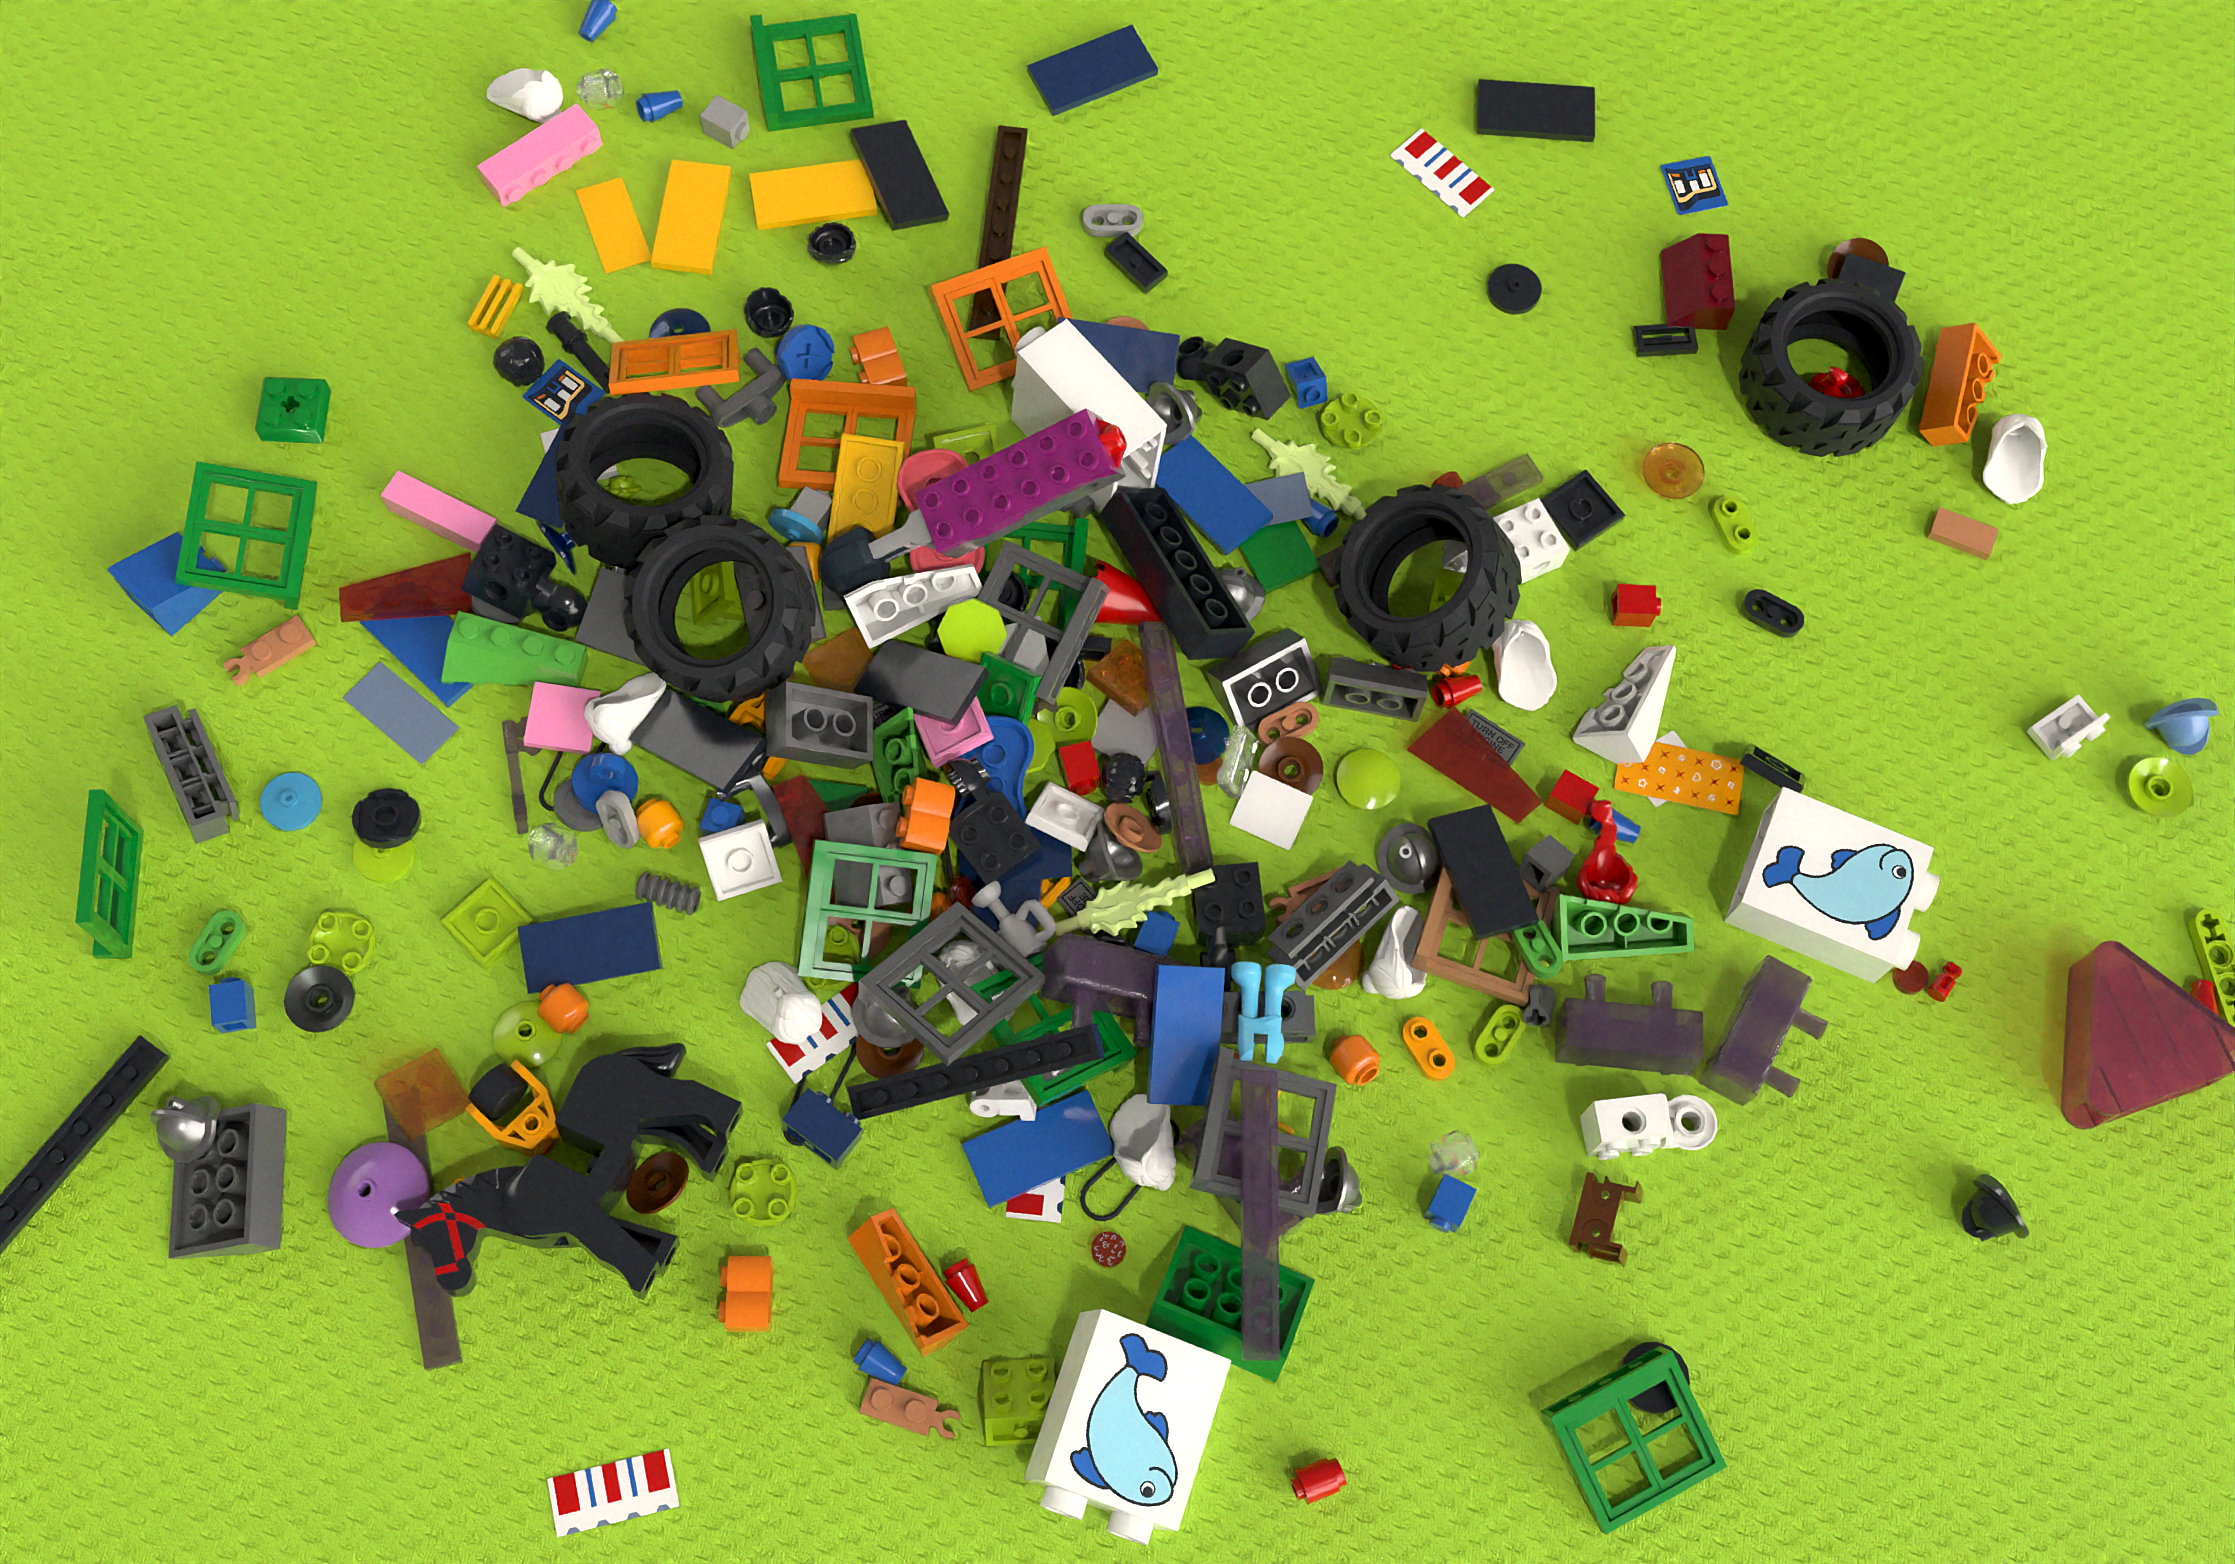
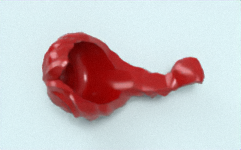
[1807,366,1865,398]
[1575,799,1638,905]

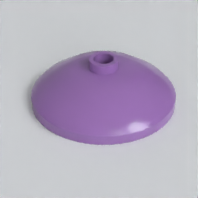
[327,1142,430,1248]

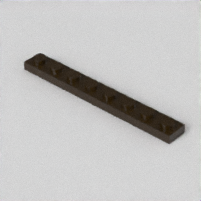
[969,125,1028,341]

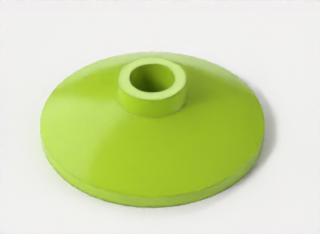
[1037,687,1098,750]
[2127,757,2193,819]
[494,1002,563,1069]

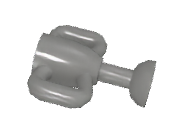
[971,881,1056,972]

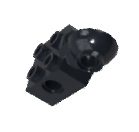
[1176,336,1291,421]
[461,524,588,632]
[947,756,1044,886]
[1190,862,1266,992]

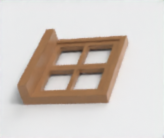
[1410,862,1560,1007]

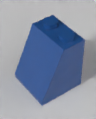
[107,532,227,637]

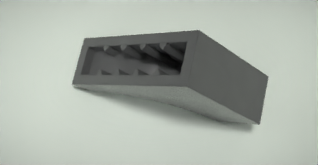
[575,566,646,667]

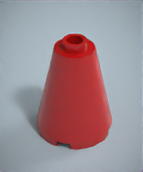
[1089,559,1165,628]

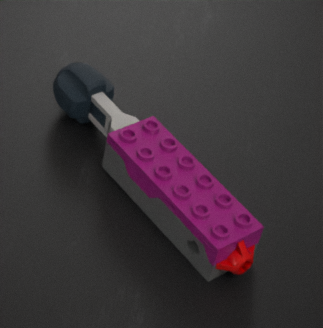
[819,408,1127,597]

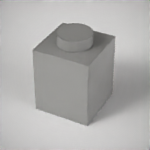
[700,95,750,149]
[790,486,833,532]

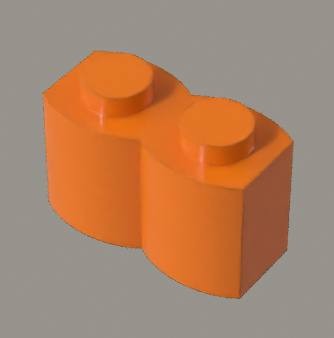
[849,326,907,387]
[896,777,955,856]
[719,1256,773,1332]

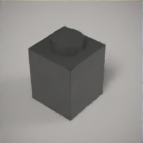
[1518,835,1575,894]

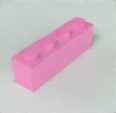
[477,103,602,208]

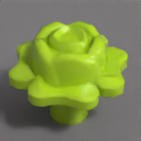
[603,476,641,504]

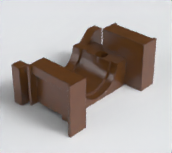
[1569,1172,1643,1267]

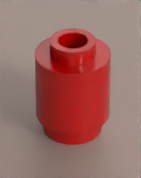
[1290,1457,1347,1505]

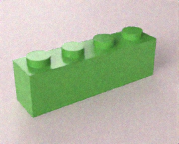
[441,611,588,688]
[872,707,949,853]
[1551,893,1694,961]

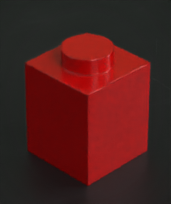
[1611,584,1661,627]
[1058,740,1101,795]
[1544,769,1600,825]

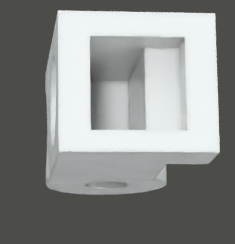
[970,1080,1037,1121]

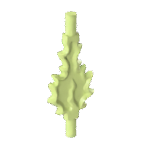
[512,247,625,345]
[1251,428,1367,520]
[1055,868,1216,936]

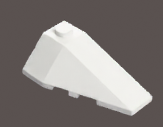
[844,564,983,649]
[1572,645,1676,764]

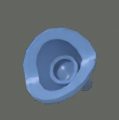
[2144,698,2219,755]

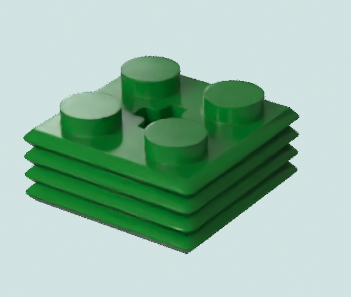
[255,377,331,444]

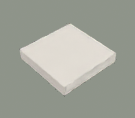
[1025,781,1106,852]
[698,819,782,901]

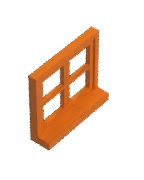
[928,246,1072,392]
[609,329,741,396]
[778,378,917,496]

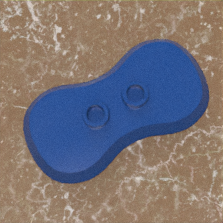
[953,716,1034,829]

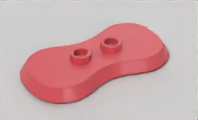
[897,449,985,574]

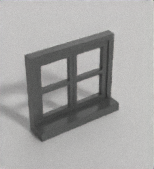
[977,540,1110,706]
[858,901,1046,1066]
[1189,1047,1337,1219]

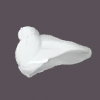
[486,68,563,125]
[1983,413,2047,505]
[1491,619,1557,712]
[584,672,666,756]
[1361,905,1427,999]
[936,939,1015,1026]
[740,961,822,1045]
[1110,1094,1176,1191]

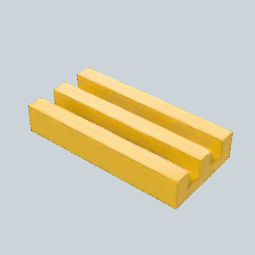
[467,274,524,339]

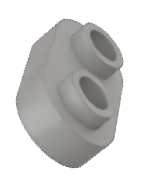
[1083,204,1143,237]
[596,790,641,849]

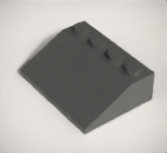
[169,1103,286,1259]

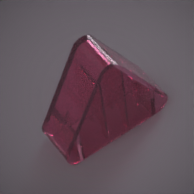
[2061,940,2235,1130]

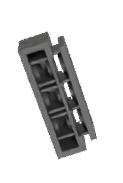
[143,705,240,844]
[1267,860,1400,991]
[1220,991,1316,1044]

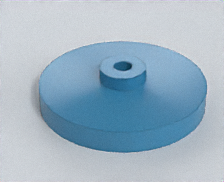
[769,509,824,545]
[260,772,323,831]

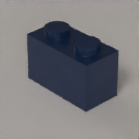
[782,1088,863,1170]

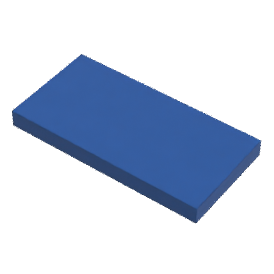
[1155,434,1273,556]
[359,579,474,708]
[1146,964,1225,1106]
[962,1089,1114,1209]

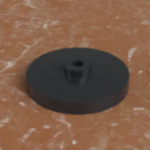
[1487,264,1542,315]

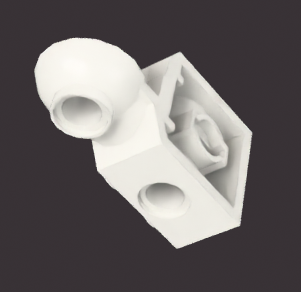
[1442,498,1570,584]
[1580,1093,1718,1160]

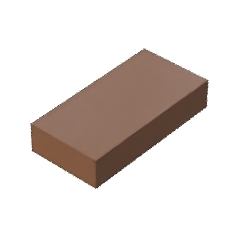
[1927,507,1999,560]

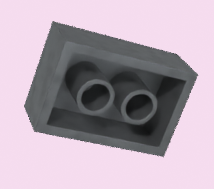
[766,681,873,770]

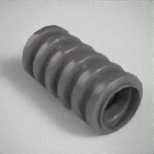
[635,871,701,916]

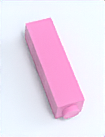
[381,470,499,554]

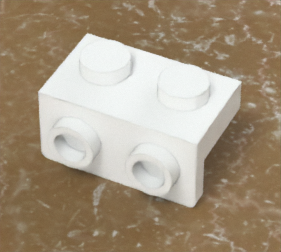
[2026,694,2111,761]

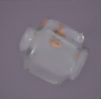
[577,69,624,110]
[528,822,578,871]
[1426,1130,1480,1179]

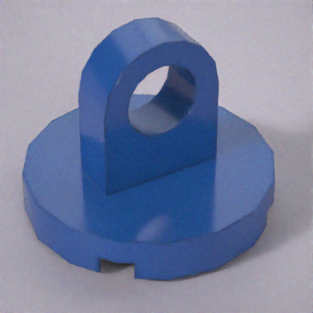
[775,324,835,383]
[571,753,638,814]

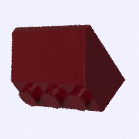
[1660,233,1735,330]

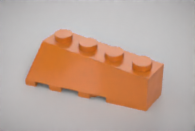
[1919,322,2002,447]
[847,1208,969,1357]

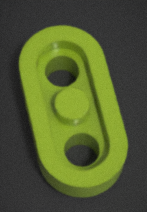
[1711,496,1758,556]
[1473,1005,1526,1068]

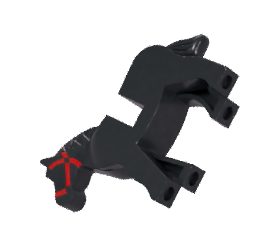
[394,1043,743,1300]

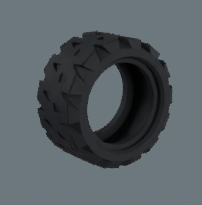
[1739,279,1923,457]
[556,392,734,571]
[1333,484,1522,672]
[623,515,816,703]

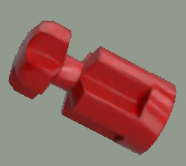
[1927,962,1962,1002]

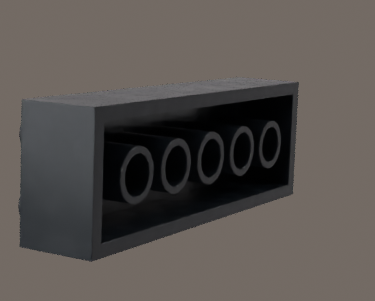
[1099,488,1255,660]

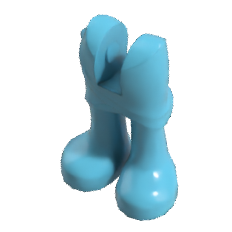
[1231,962,1296,1064]

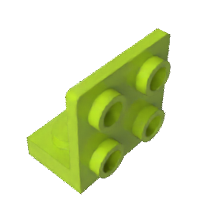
[983,1358,1055,1446]

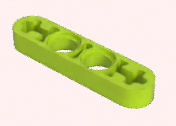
[2188,909,2235,1036]

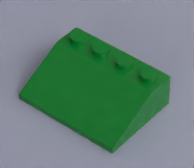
[1145,1225,1315,1383]

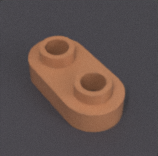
[1257,702,1319,748]

